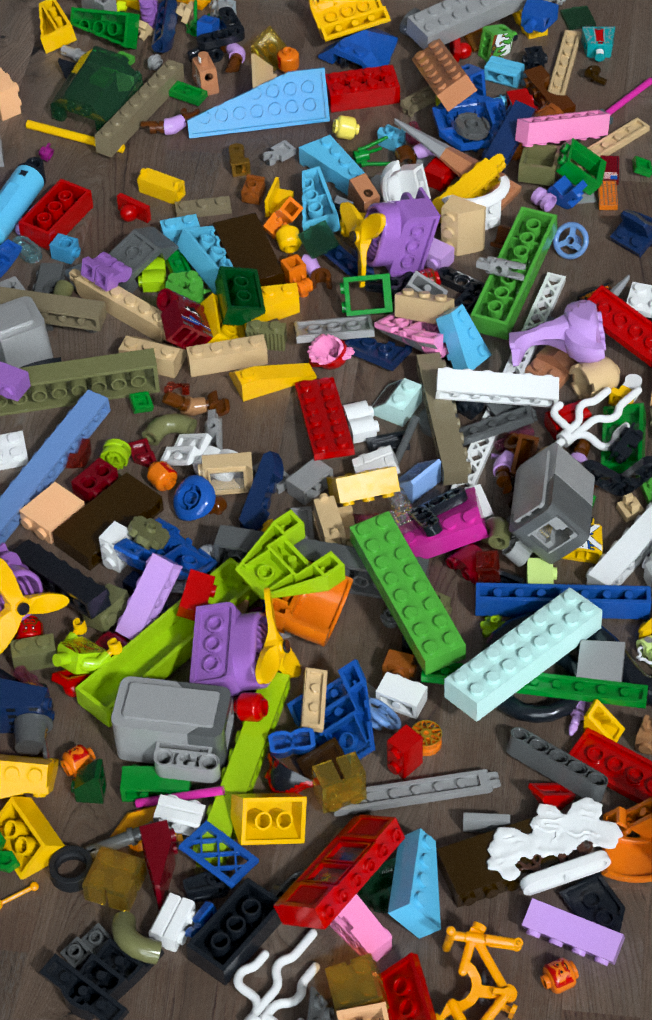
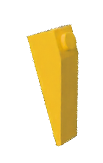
[229,363,317,402]

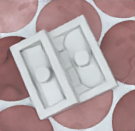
[160,433,212,466]

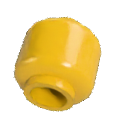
[276,224,302,254]

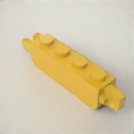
[432,153,506,224]

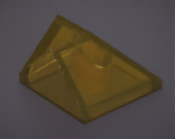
[249,26,287,72]

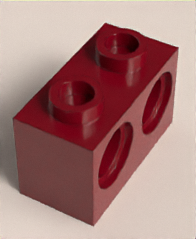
[71,457,119,504]

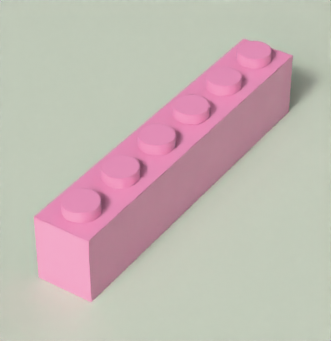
[515,110,610,147]

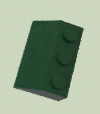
[215,266,266,326]

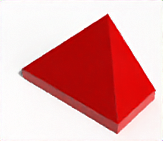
[528,783,576,811]

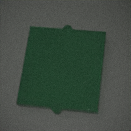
[560,5,596,30]
[298,220,339,259]

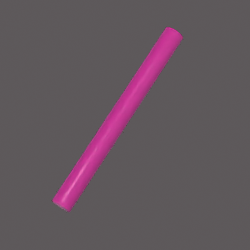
[604,78,652,116]
[135,786,225,808]

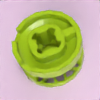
[100,439,132,470]

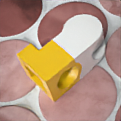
[608,374,642,406]

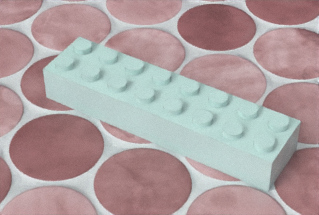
[444,588,602,722]

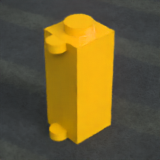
[137,168,186,205]

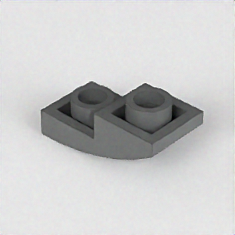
[60,923,113,970]

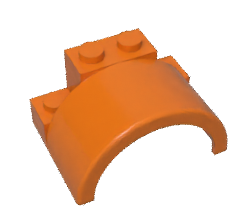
[264,561,353,647]
[601,797,652,883]

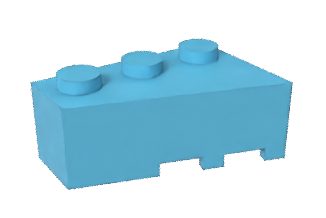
[436,304,491,370]

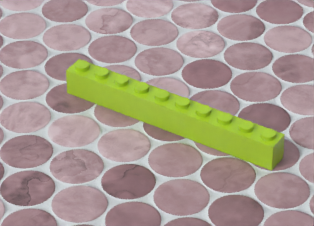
[193,672,291,868]

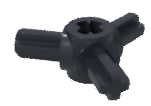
[365,271,413,305]

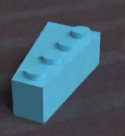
[299,135,367,196]
[302,166,341,240]
[176,226,233,294]
[388,828,441,939]

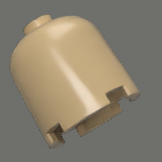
[569,356,620,399]

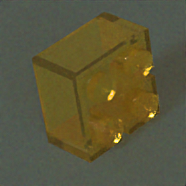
[312,752,367,814]
[82,846,147,912]
[325,953,390,1013]

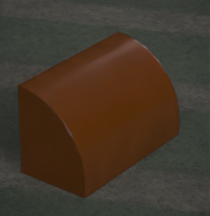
[510,433,539,477]

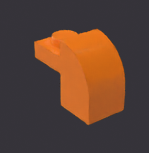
[262,196,303,239]

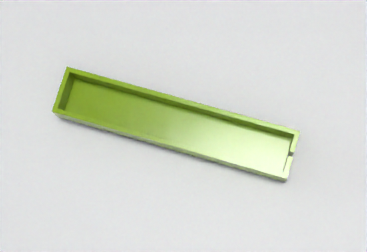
[75,557,259,727]

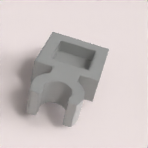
[263,140,296,166]

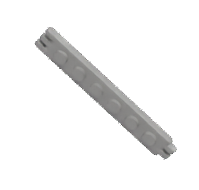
[330,769,501,816]

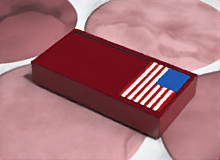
[601,155,619,185]

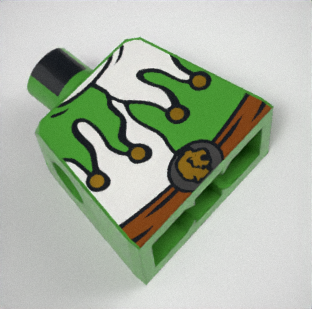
[478,24,518,62]

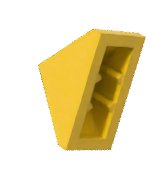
[583,699,625,742]

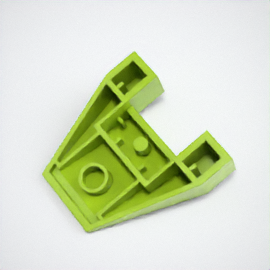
[235,510,345,600]

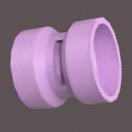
[531,187,557,212]

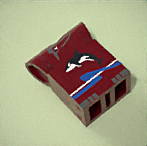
[156,288,213,350]

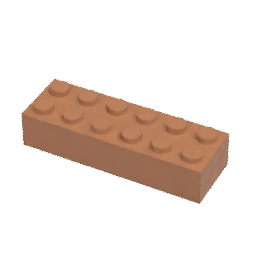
[411,38,477,112]

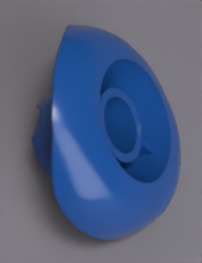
[173,475,216,521]

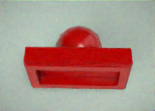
[450,38,472,62]
[117,193,151,223]
[51,670,92,697]

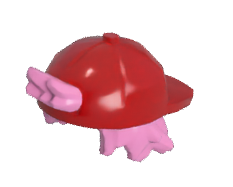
[307,334,355,370]

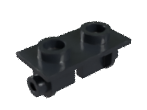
[608,422,643,464]

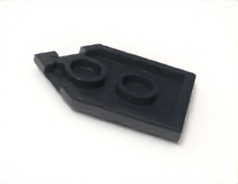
[559,872,626,933]

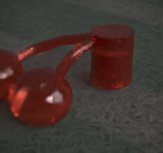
[164,381,190,395]

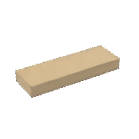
[300,667,328,733]

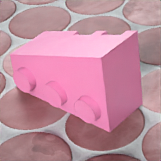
[329,894,392,967]

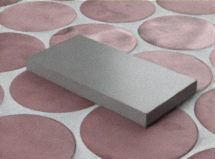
[294,315,375,344]

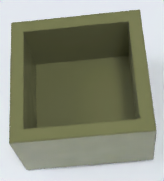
[518,144,561,186]

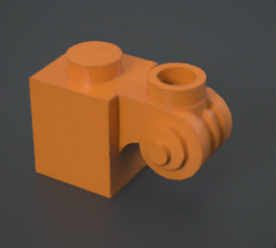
[280,254,313,298]

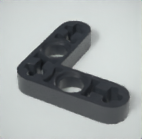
[197,7,245,51]
[438,267,485,314]
[581,456,652,496]
[409,487,468,537]

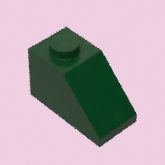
[71,759,107,804]

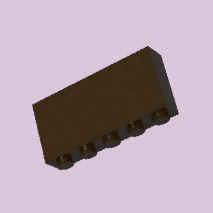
[213,212,284,287]
[53,472,164,571]
[436,816,568,908]

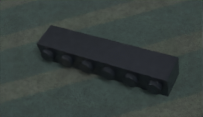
[12,539,111,620]

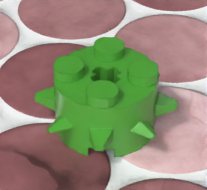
[165,270,211,304]

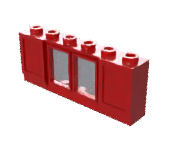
[273,815,405,930]

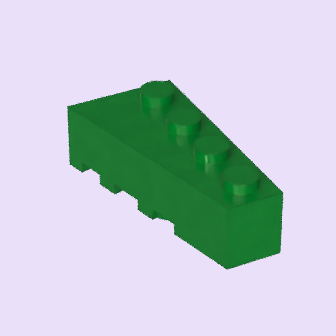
[70,7,140,49]

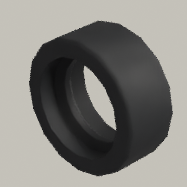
[49,845,95,893]

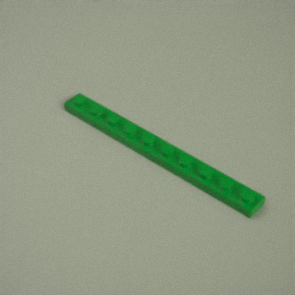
[421,663,648,709]

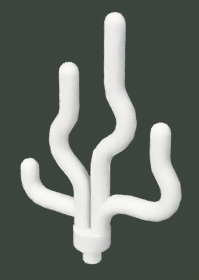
[550,386,642,451]
[233,929,320,1020]

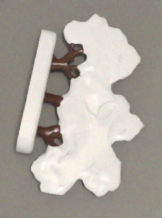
[487,797,623,895]

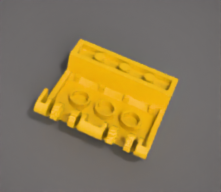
[308,0,391,42]

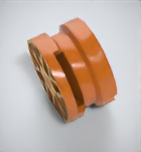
[412,720,442,756]

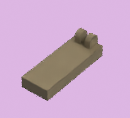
[400,85,436,117]

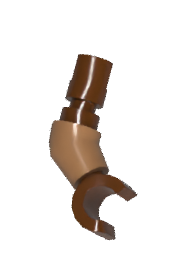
[162,390,230,416]

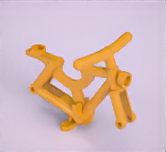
[435,921,523,1020]

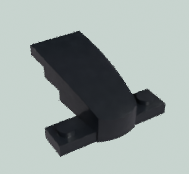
[39,932,165,1020]

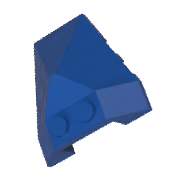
[318,27,398,69]
[114,518,218,580]
[287,659,375,765]

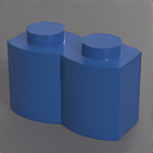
[268,728,316,759]

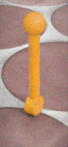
[0,882,39,909]

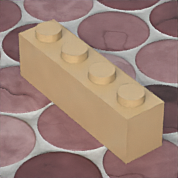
[186,334,268,377]

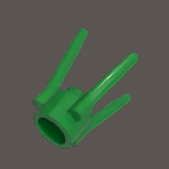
[185,0,210,37]
[353,136,390,167]

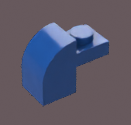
[197,15,224,37]
[547,175,588,209]

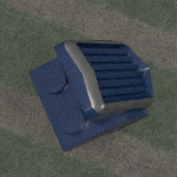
[610,209,652,257]

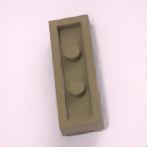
[175,196,232,217]

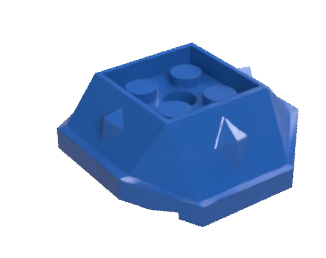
[432,95,507,153]

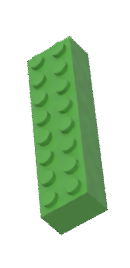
[470,206,557,340]
[349,511,466,675]

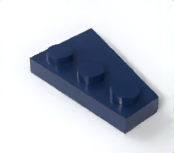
[345,337,412,371]

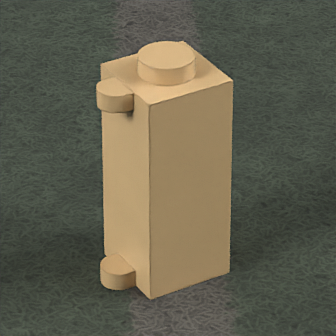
[313,493,346,545]

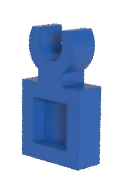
[185,901,218,938]

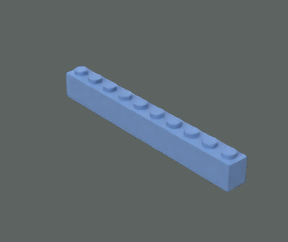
[0,390,111,544]

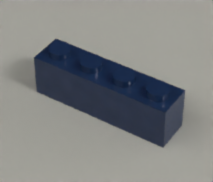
[481,100,535,173]

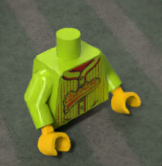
[52,618,122,674]

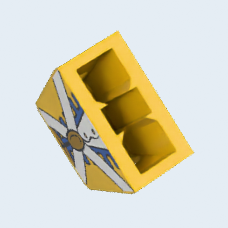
[561,517,603,564]

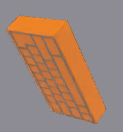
[598,181,618,210]

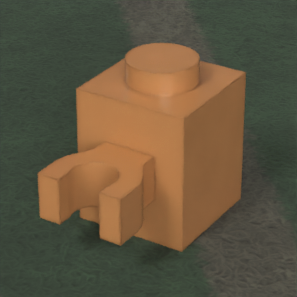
[634,715,652,755]

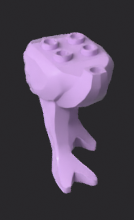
[509,300,606,367]

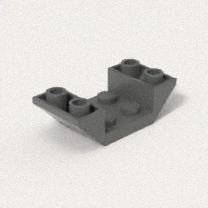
[109,226,179,293]

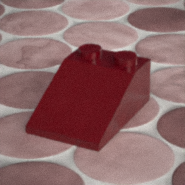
[139,820,178,910]

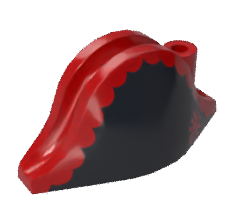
[264,753,318,794]

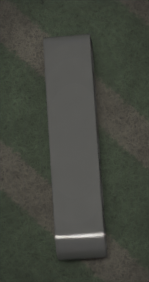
[506,727,608,802]

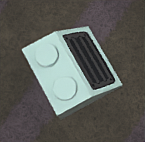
[372,378,422,427]

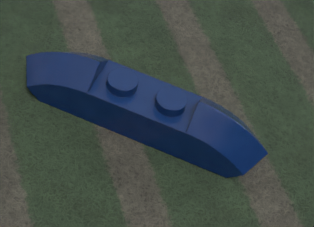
[151,0,178,53]
[310,224,376,285]
[239,451,284,531]

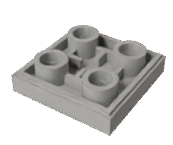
[576,640,626,682]

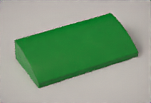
[601,403,646,474]

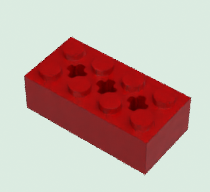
[325,65,400,113]
[18,179,93,250]

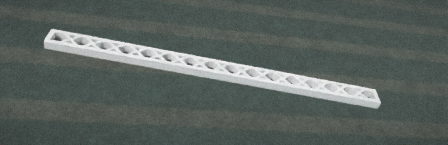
[450,272,566,490]

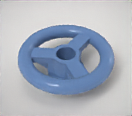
[553,222,589,260]
[369,697,401,731]

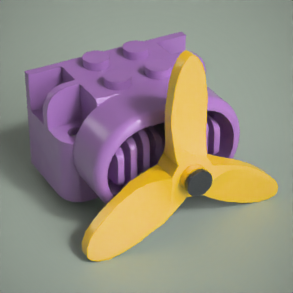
[340,187,441,288]
[0,542,70,654]
[189,587,301,700]

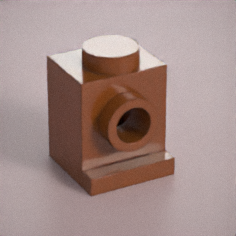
[241,174,266,205]
[382,649,417,680]

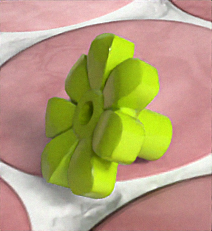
[480,615,506,637]

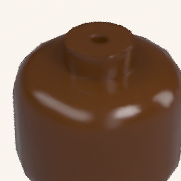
[208,495,227,515]

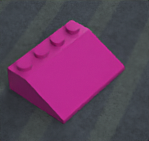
[396,487,489,559]

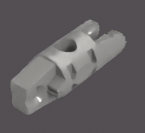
[476,256,526,281]
[204,409,223,450]

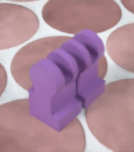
[139,0,158,28]
[81,252,132,292]

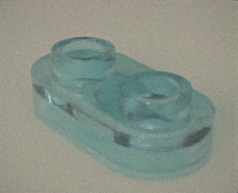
[12,236,43,263]

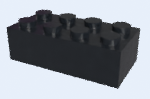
[186,878,282,986]

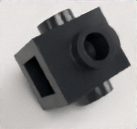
[521,46,548,70]
[456,401,485,420]

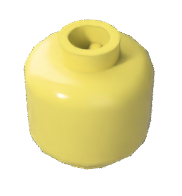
[332,115,359,140]

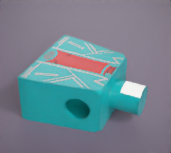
[581,27,615,62]

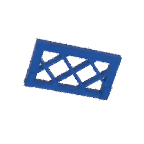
[178,820,259,889]

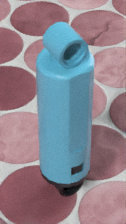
[0,157,46,245]

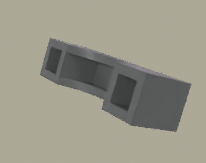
[33,263,66,331]

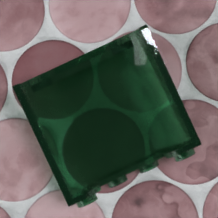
[50,46,143,132]

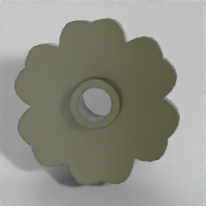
[127,516,170,550]

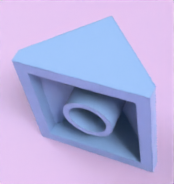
[397,459,441,504]

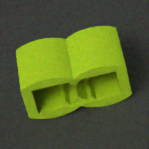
[138,256,166,293]

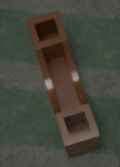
[521,65,576,113]

